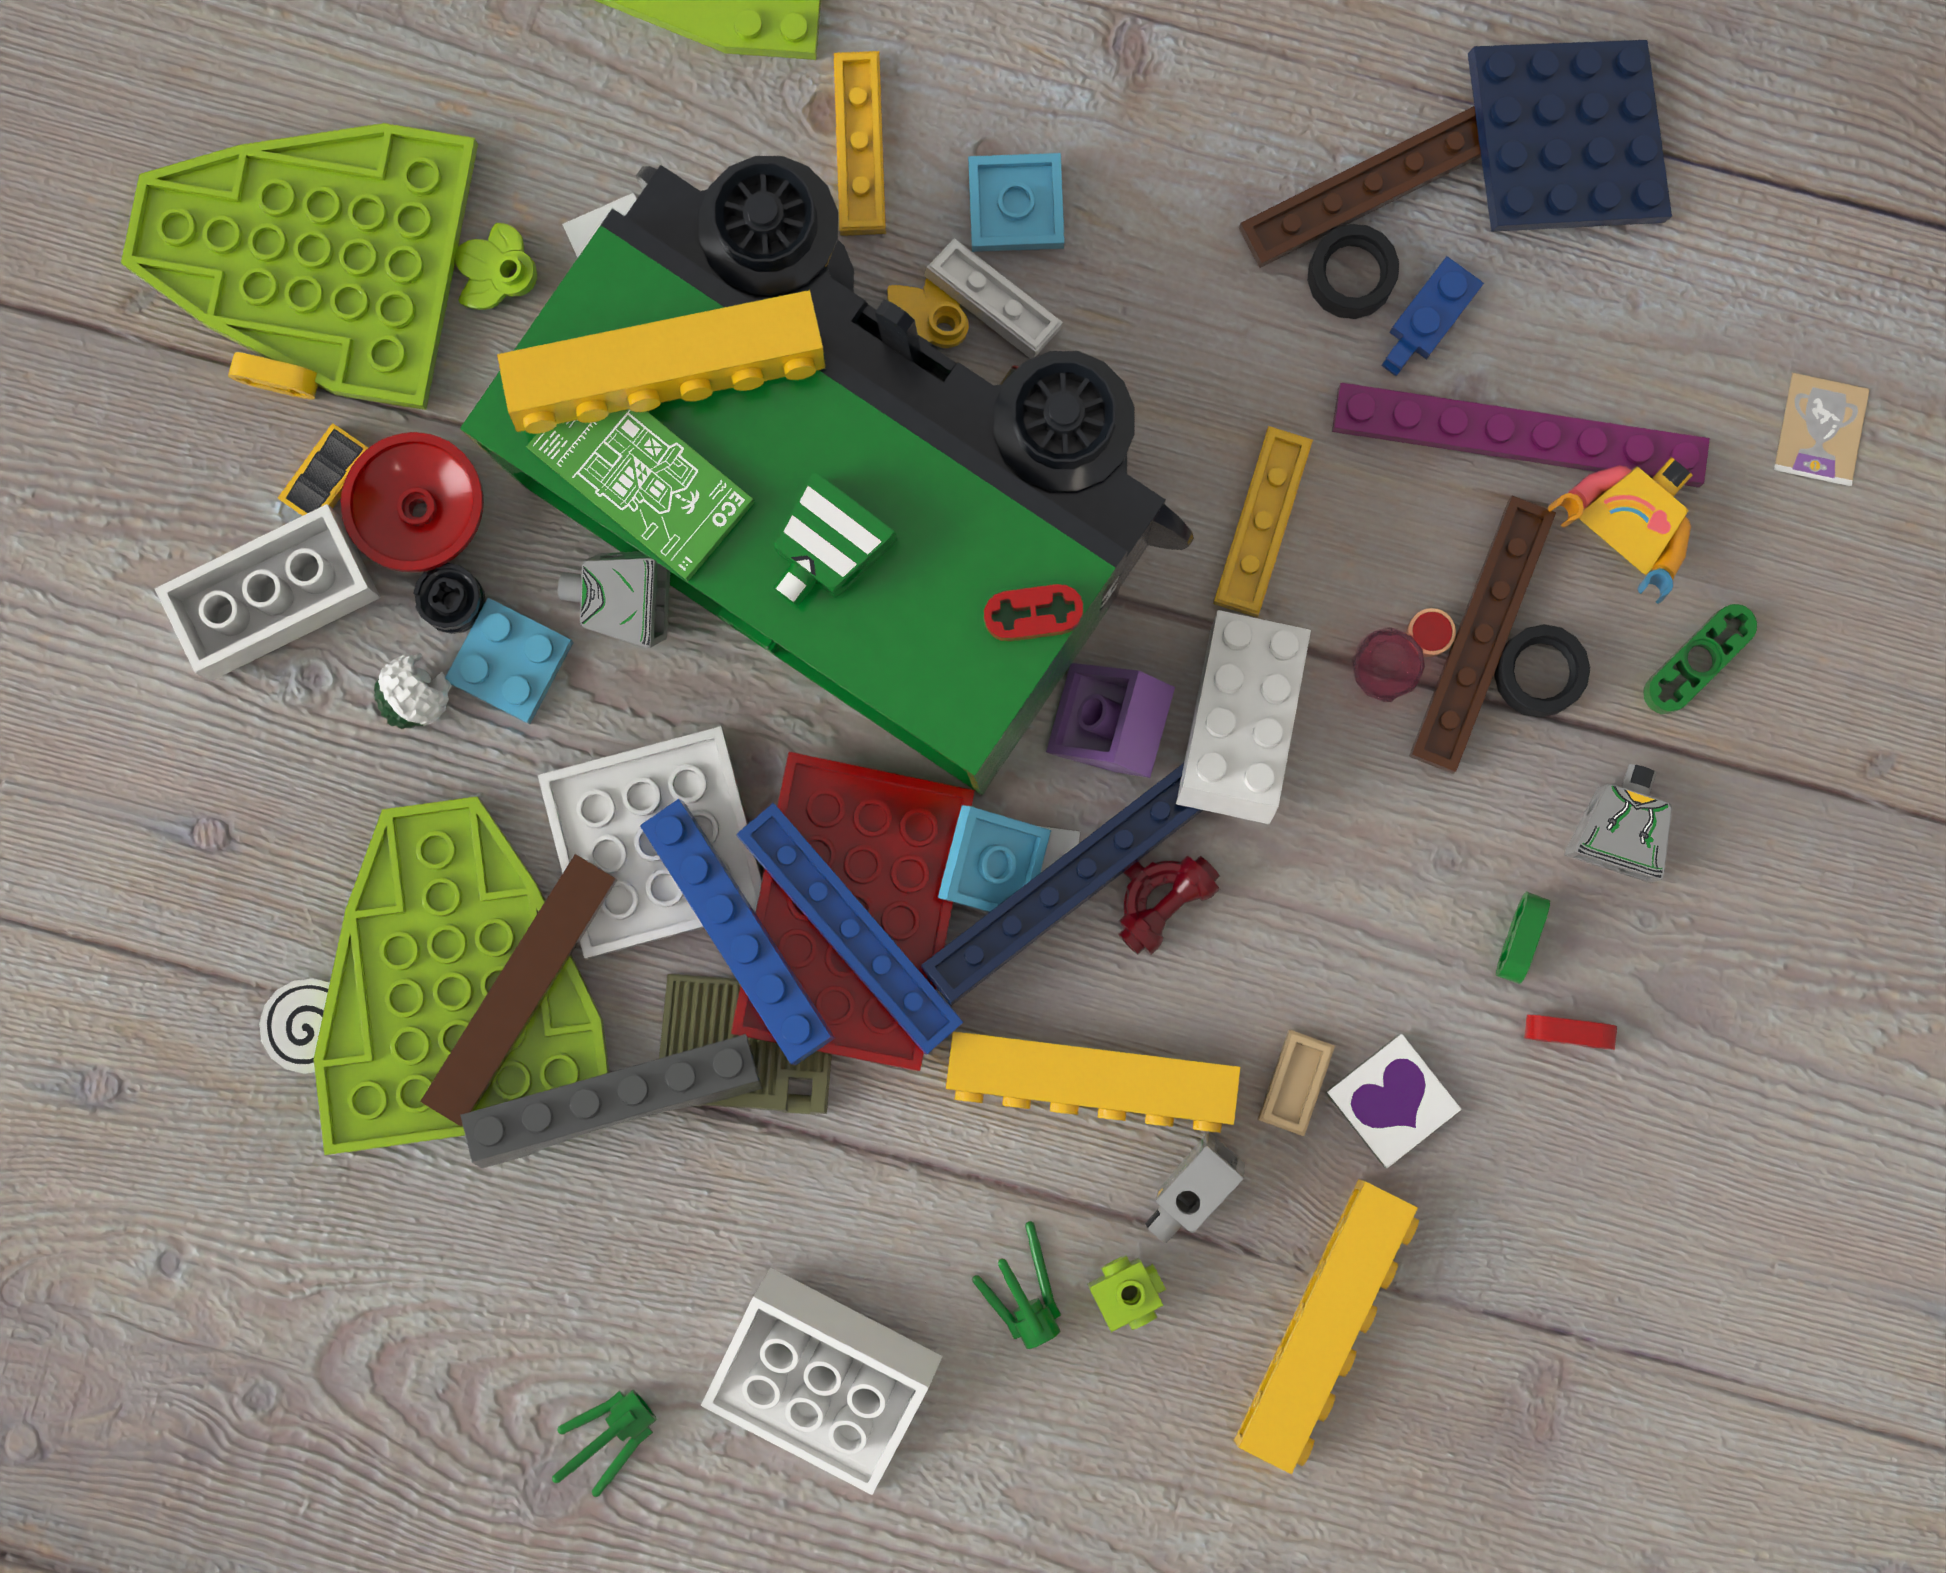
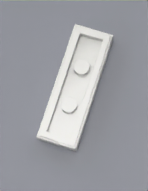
[924,238,1063,359]

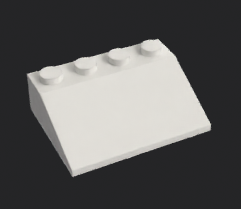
[701,1267,942,1495]

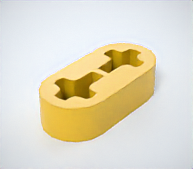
[228,352,318,400]

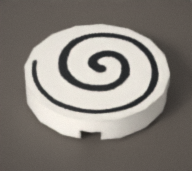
[259,978,330,1074]

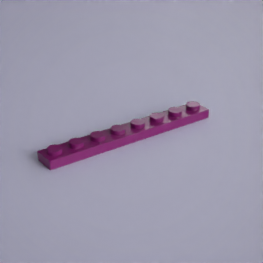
[1332,383,1710,487]

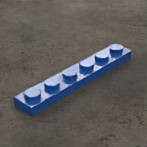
[640,798,835,1066]
[736,802,963,1054]

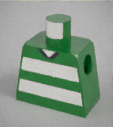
[773,471,898,607]

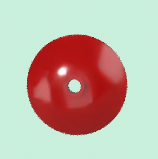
[341,432,484,573]

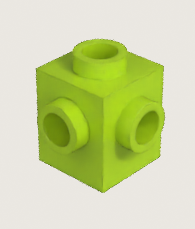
[1087,1255,1166,1332]

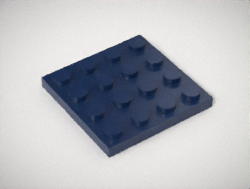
[1468,40,1672,232]

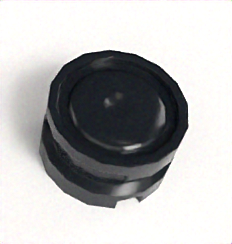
[413,563,486,634]

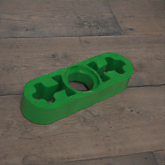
[1643,604,1757,714]

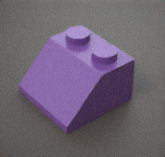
[1046,663,1175,778]

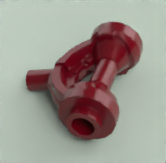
[1118,856,1220,955]

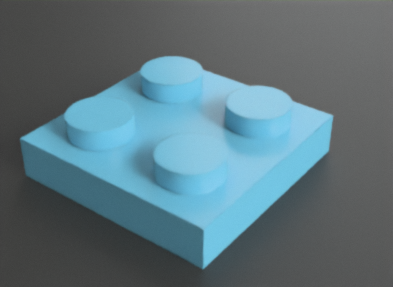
[968,153,1064,252]
[445,598,574,725]
[938,805,1051,912]

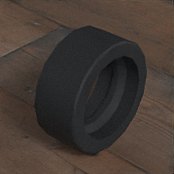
[1307,224,1400,319]
[1494,624,1590,718]

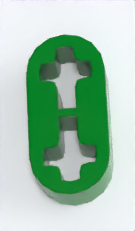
[1496,891,1550,984]

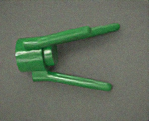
[972,1221,1061,1349]
[552,1390,657,1497]

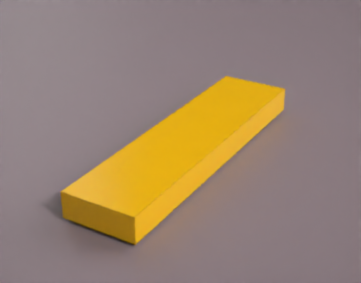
[834,51,886,236]
[1213,426,1313,618]

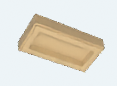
[1257,1030,1335,1136]

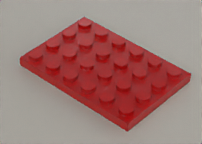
[731,752,975,1071]

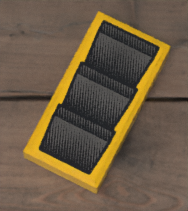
[278,423,368,516]

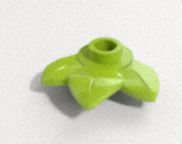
[455,223,537,310]

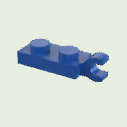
[1381,256,1484,376]

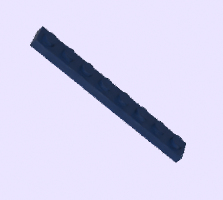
[921,763,1203,1006]

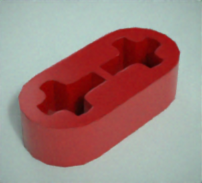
[984,584,1083,641]
[1524,1015,1617,1050]

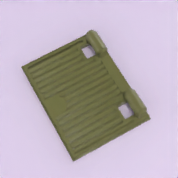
[659,974,832,1115]

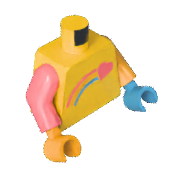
[1548,457,1693,604]

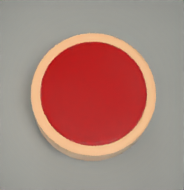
[1406,608,1456,657]

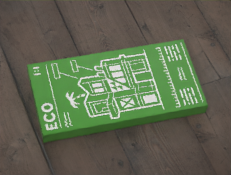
[526,409,755,582]

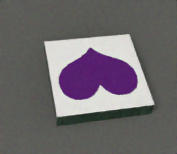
[1325,1033,1462,1169]

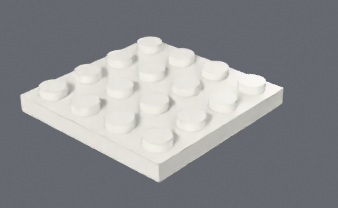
[538,726,762,959]

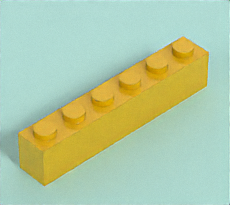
[497,290,825,434]
[946,1031,1240,1133]
[1234,1179,1419,1475]

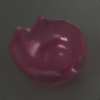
[1352,627,1425,702]

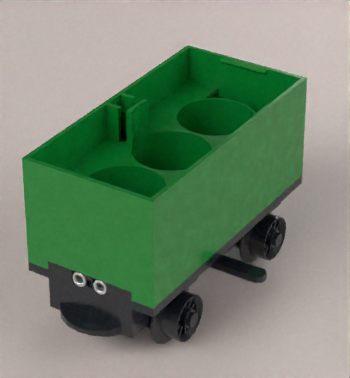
[460,156,1194,795]

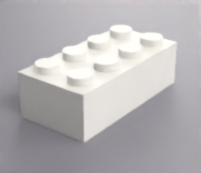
[154,504,381,681]
[1176,610,1311,824]

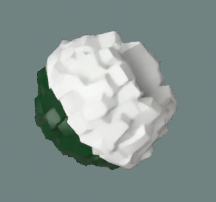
[374,653,452,729]

